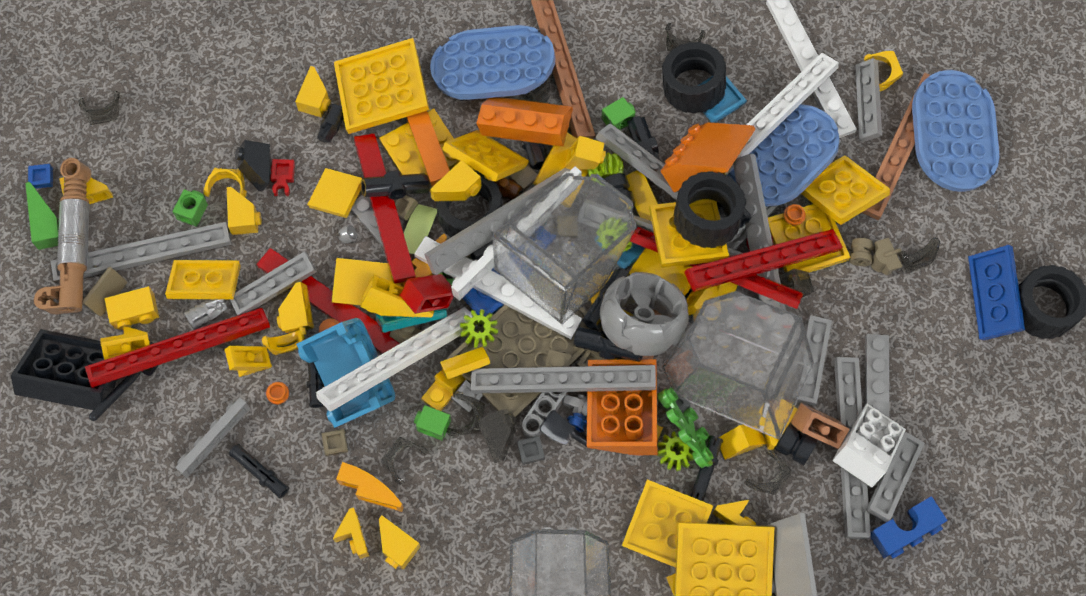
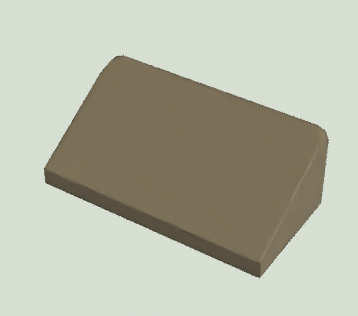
[82,267,127,316]

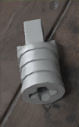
[184,299,227,330]
[563,394,587,418]

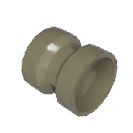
[850,238,874,267]

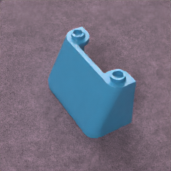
[296,318,395,428]

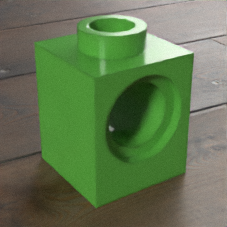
[601,97,635,130]
[172,189,208,227]
[414,405,451,441]

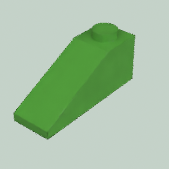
[26,182,59,250]

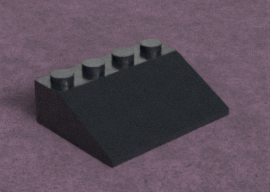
[10,329,117,410]

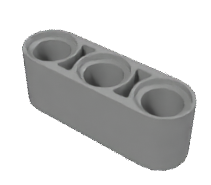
[522,392,568,438]

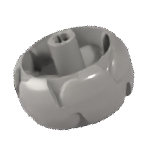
[600,272,689,356]

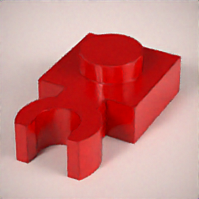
[271,159,295,196]

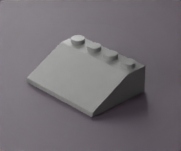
[767,513,817,596]

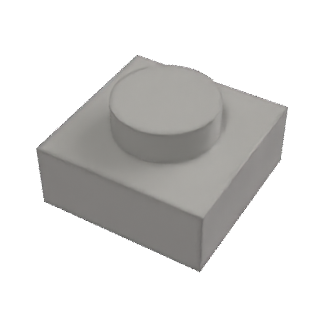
[451,380,483,412]

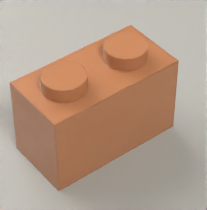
[790,403,850,449]

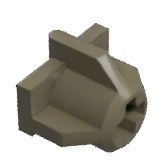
[871,238,902,275]

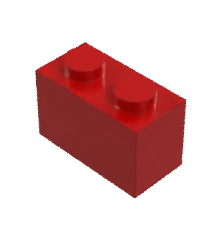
[400,274,454,314]

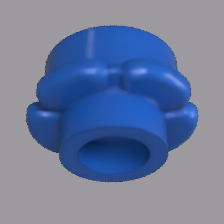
[567,413,587,432]

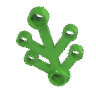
[657,388,714,468]

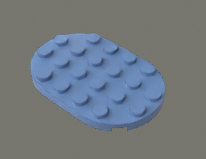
[430,25,555,100]
[912,70,999,192]
[727,104,839,207]

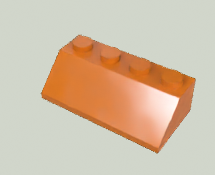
[476,97,573,147]

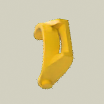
[864,51,903,92]
[203,168,247,197]
[262,326,307,355]

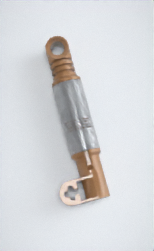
[34,158,91,315]

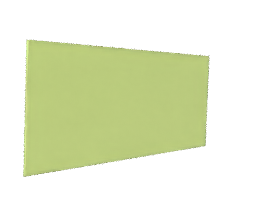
[404,204,437,254]

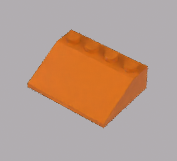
[661,122,755,192]
[587,359,658,455]

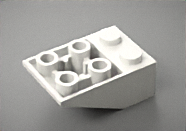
[833,404,906,487]

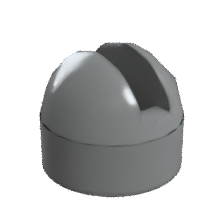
[338,224,357,243]

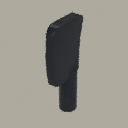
[539,410,587,447]

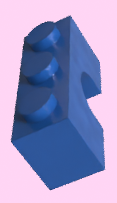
[870,496,948,559]

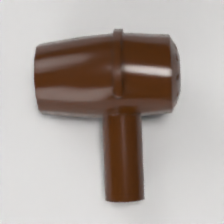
[494,178,523,200]

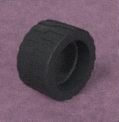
[662,42,726,113]
[436,171,502,238]
[673,171,746,248]
[1018,265,1086,339]

